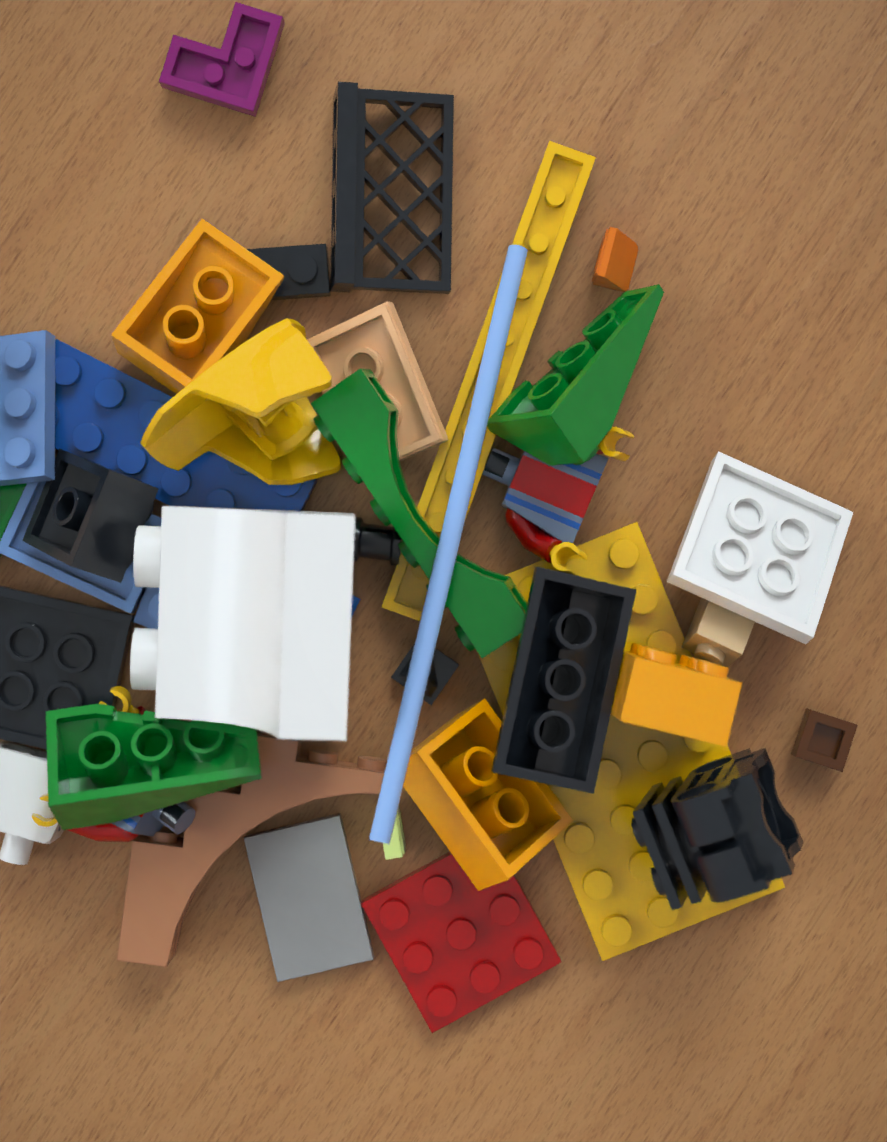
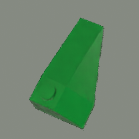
[487,284,664,466]
[46,704,262,830]

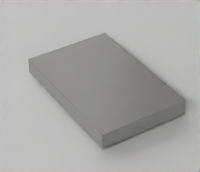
[244,813,374,982]

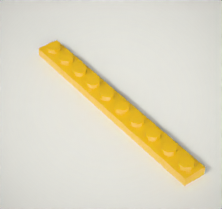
[382,141,596,621]

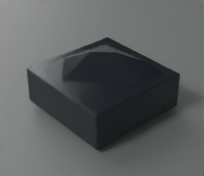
[391,643,459,705]

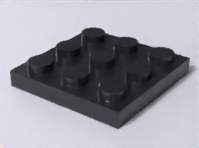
[0,585,135,749]

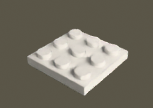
[667,451,853,644]

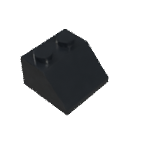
[22,448,159,583]

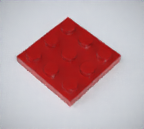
[361,851,562,1033]

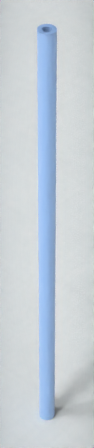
[369,245,528,844]

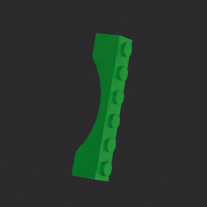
[311,368,527,658]

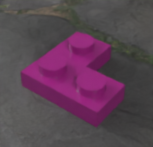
[159,2,285,117]

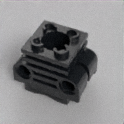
[631,748,804,910]

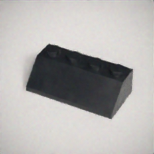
[491,567,636,794]

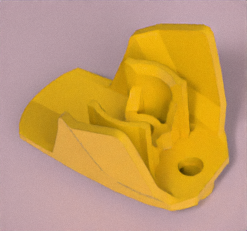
[140,318,341,485]

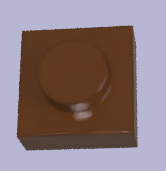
[791,708,858,772]

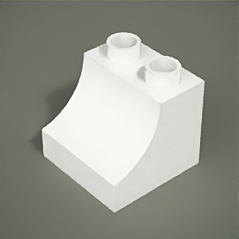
[130,505,355,741]

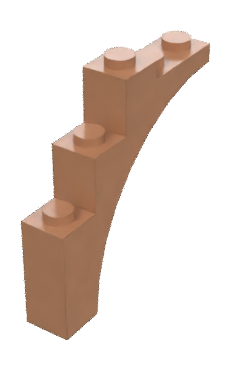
[117,730,387,967]

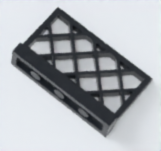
[330,82,454,294]

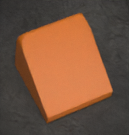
[591,227,638,292]

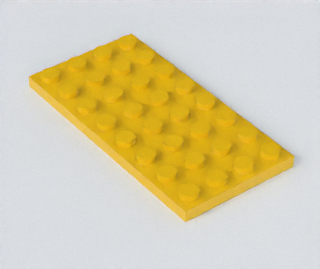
[477,522,785,961]

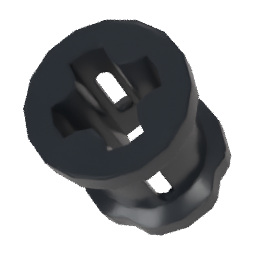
[353,517,402,566]

